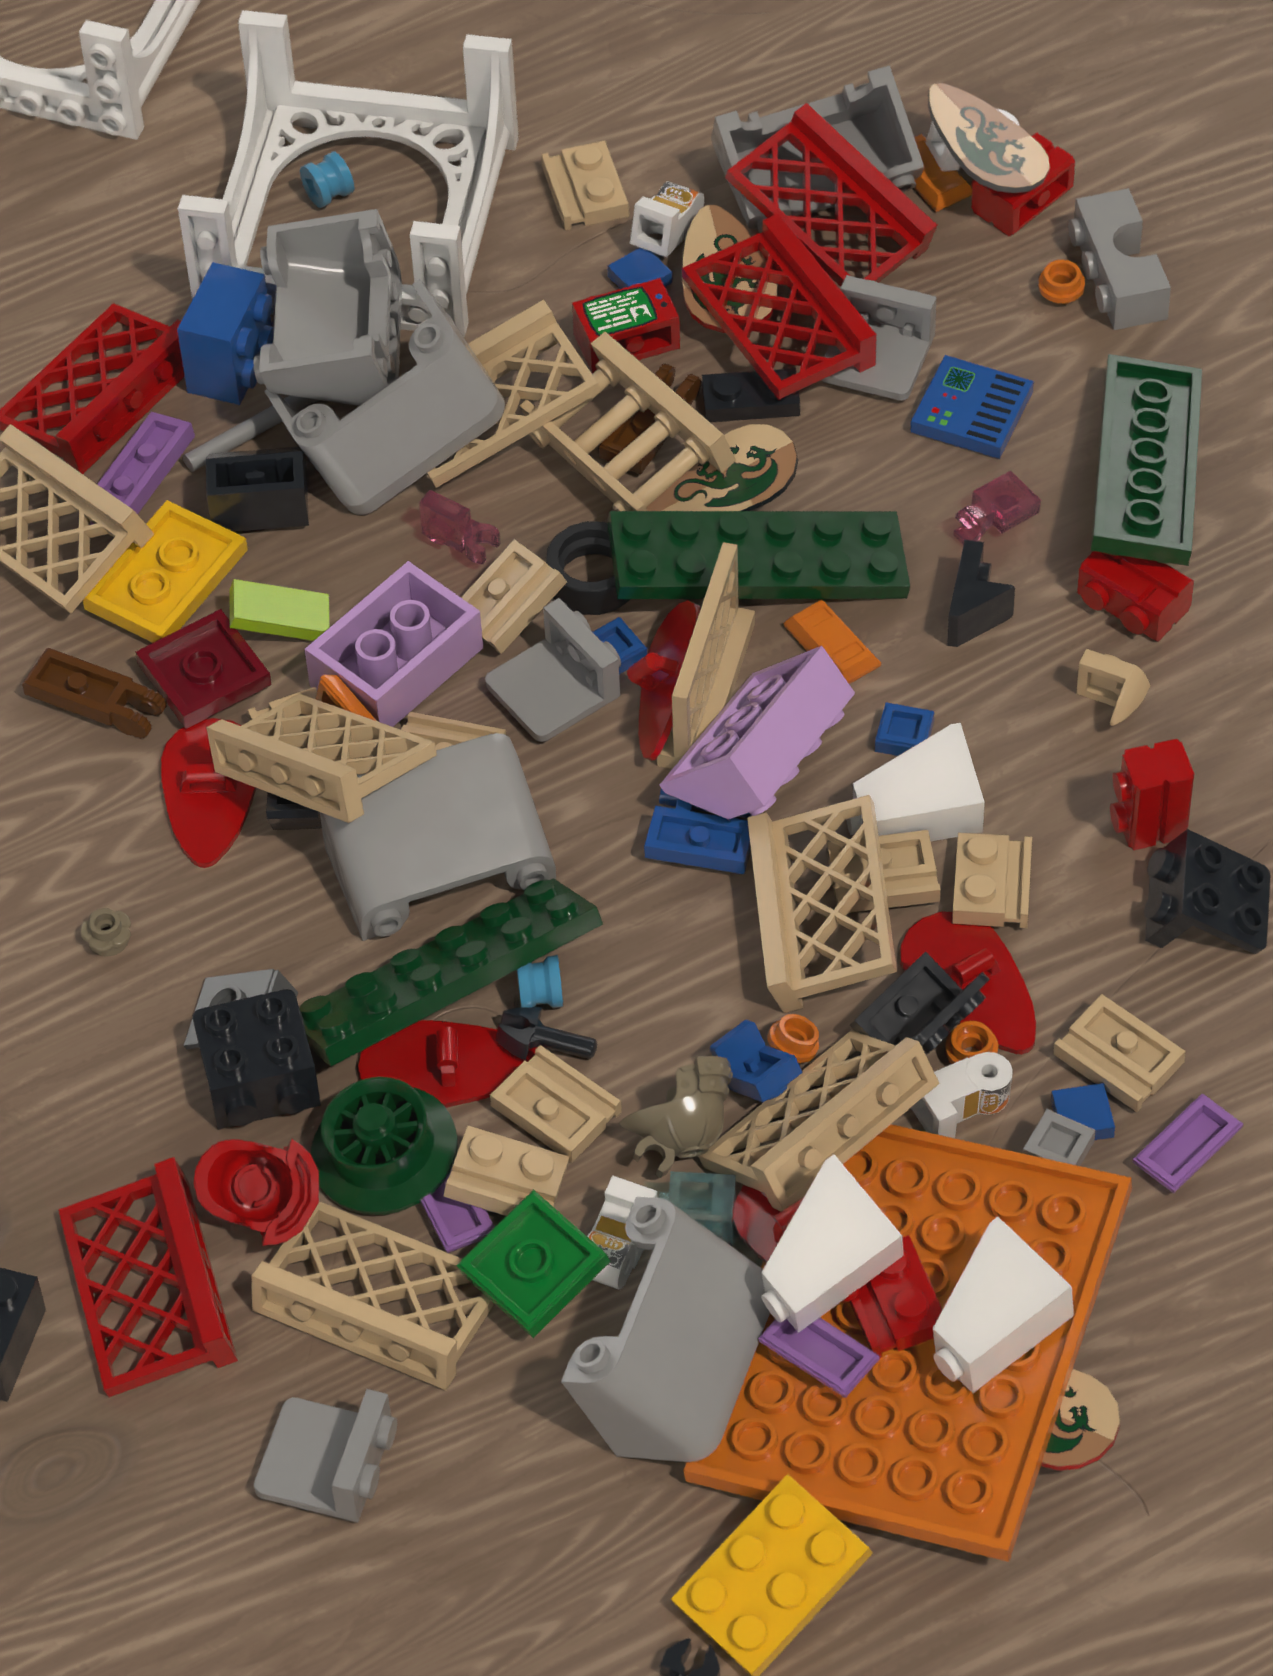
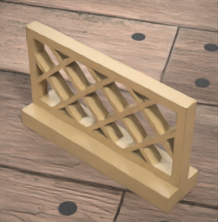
[427,300,601,488]
[0,424,154,614]
[657,542,755,769]
[206,694,437,823]
[747,795,897,1013]
[698,1030,940,1211]
[251,1201,495,1390]

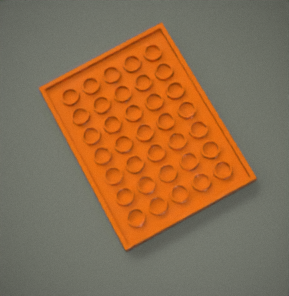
[683,1124,1132,1562]

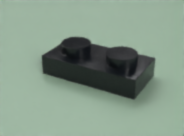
[702,368,800,423]

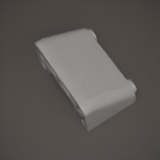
[711,65,924,233]
[254,209,402,406]
[320,733,556,941]
[561,1197,770,1462]

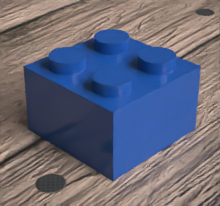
[177,262,274,405]

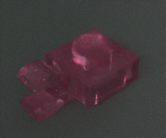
[953,470,1041,545]
[419,490,500,564]

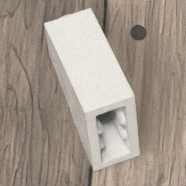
[846,723,985,841]
[761,1155,904,1333]
[933,1217,1074,1393]

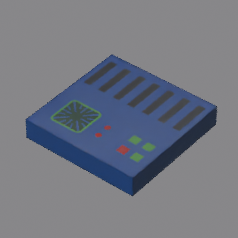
[911,355,1034,459]

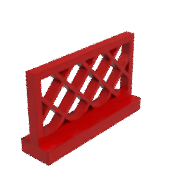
[725,103,937,287]
[682,213,877,400]
[0,303,185,474]
[58,1157,238,1397]

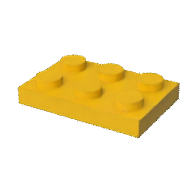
[83,500,248,643]
[671,1474,873,1676]

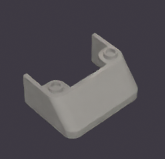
[265,279,505,515]

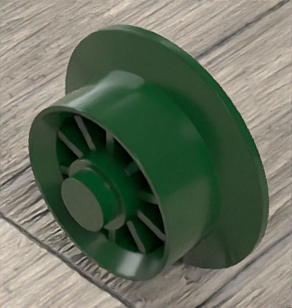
[311,1077,458,1215]

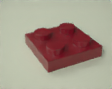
[135,609,272,729]

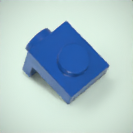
[710,1020,803,1102]

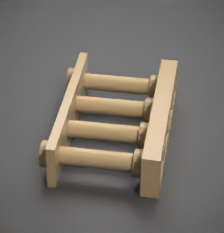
[520,332,736,511]

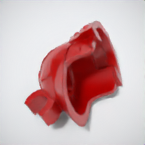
[194,1139,319,1246]

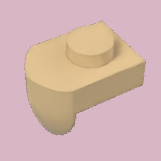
[1076,649,1150,726]

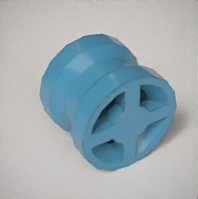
[300,151,355,208]
[517,955,563,1008]

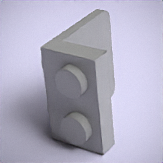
[822,275,937,400]
[485,598,621,742]
[254,1389,397,1522]

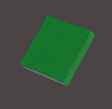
[456,1190,611,1338]

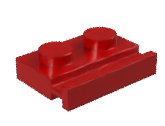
[849,1235,943,1358]

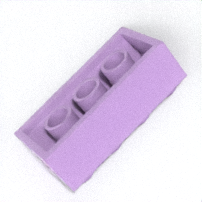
[659,646,855,820]

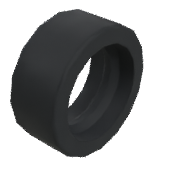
[546,521,630,615]

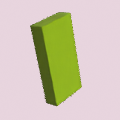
[229,579,330,641]

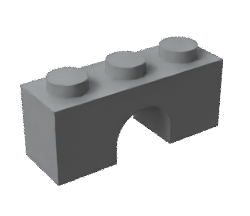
[1068,188,1171,330]

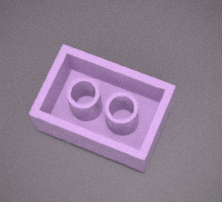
[305,561,483,727]

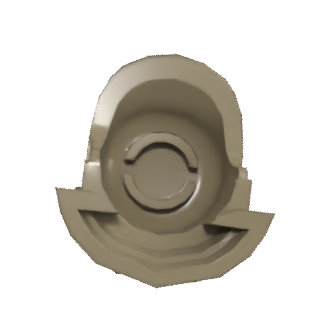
[619,1056,733,1178]

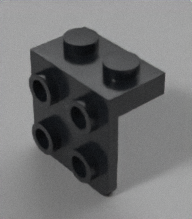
[1144,829,1271,954]
[850,952,990,1055]
[192,989,321,1130]

